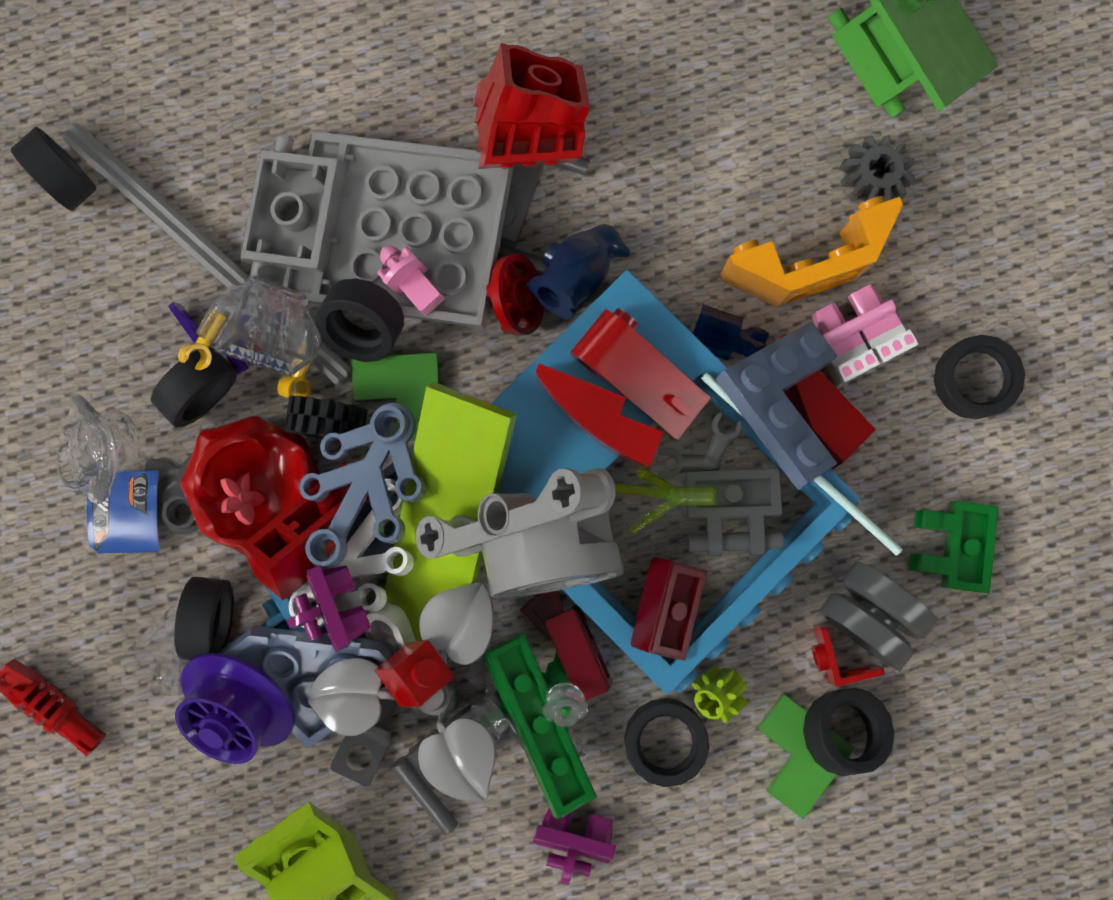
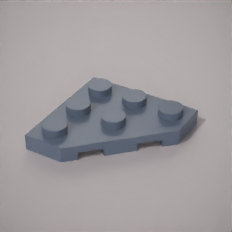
[220,626,393,748]

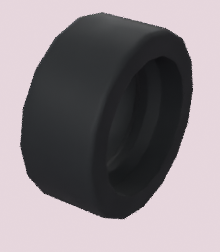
[11,127,96,211]
[315,278,404,362]
[934,335,1025,420]
[150,347,237,427]
[174,577,234,661]
[803,687,895,776]
[624,698,709,787]

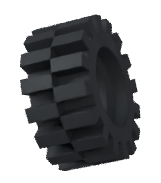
[284,396,368,442]

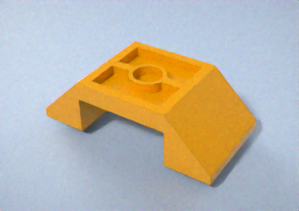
[720,196,903,307]

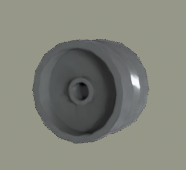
[819,561,938,672]

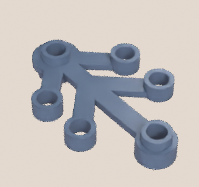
[299,403,427,567]

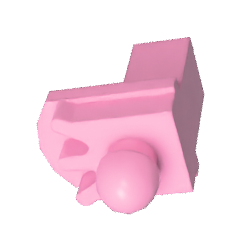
[377,246,445,316]

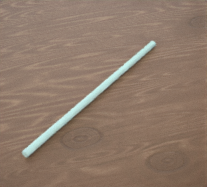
[701,372,903,556]

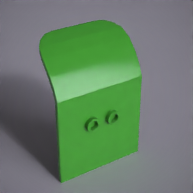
[827,0,998,118]

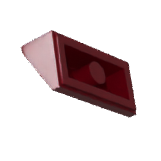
[631,557,708,661]
[545,605,613,702]

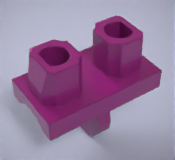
[287,565,371,652]
[532,808,616,886]

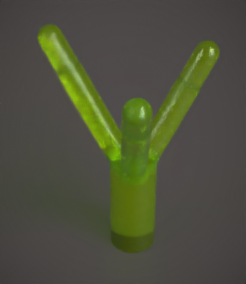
[614,469,717,535]

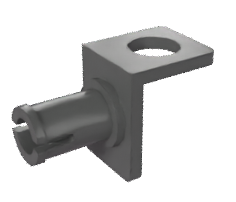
[330,699,398,787]

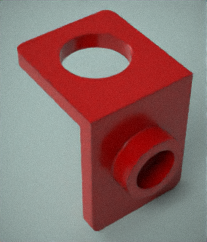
[812,624,885,687]

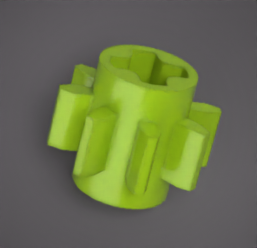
[692,664,748,723]

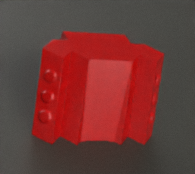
[474,43,590,169]

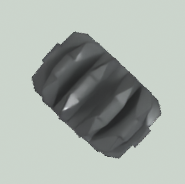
[840,135,915,202]

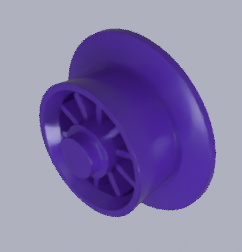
[175,653,295,764]

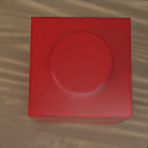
[374,640,455,707]

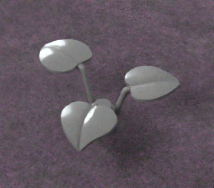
[308,583,496,801]

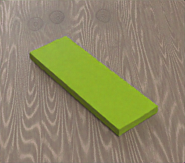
[385,382,517,641]

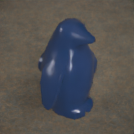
[526,224,630,320]

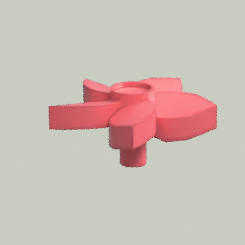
[220,472,265,525]

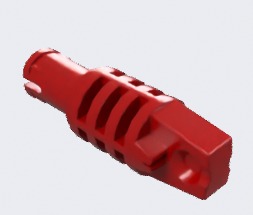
[0,659,106,757]

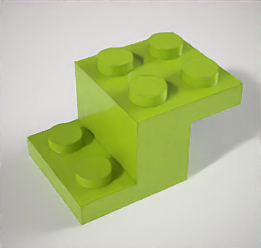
[234,802,397,900]

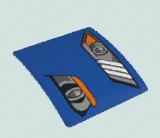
[87,470,160,553]

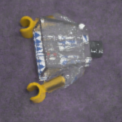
[178,265,322,398]

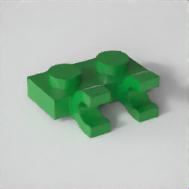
[909,501,999,594]

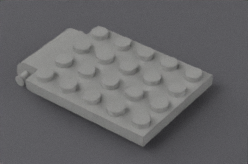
[240,131,514,329]

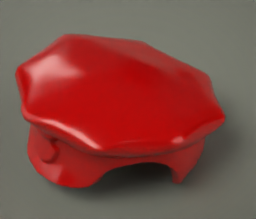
[181,416,321,555]

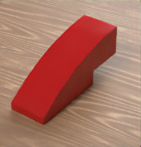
[535,363,664,470]

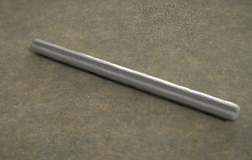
[63,123,352,386]

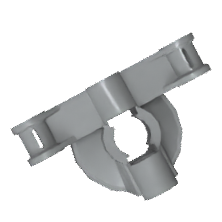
[416,469,624,598]

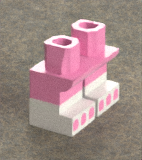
[812,284,919,387]

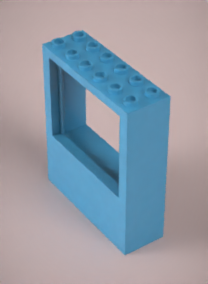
[491,270,861,695]

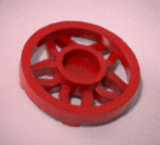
[486,254,544,336]

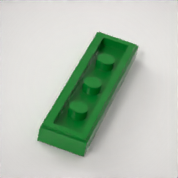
[482,632,597,819]

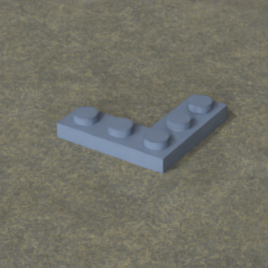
[716,322,838,490]

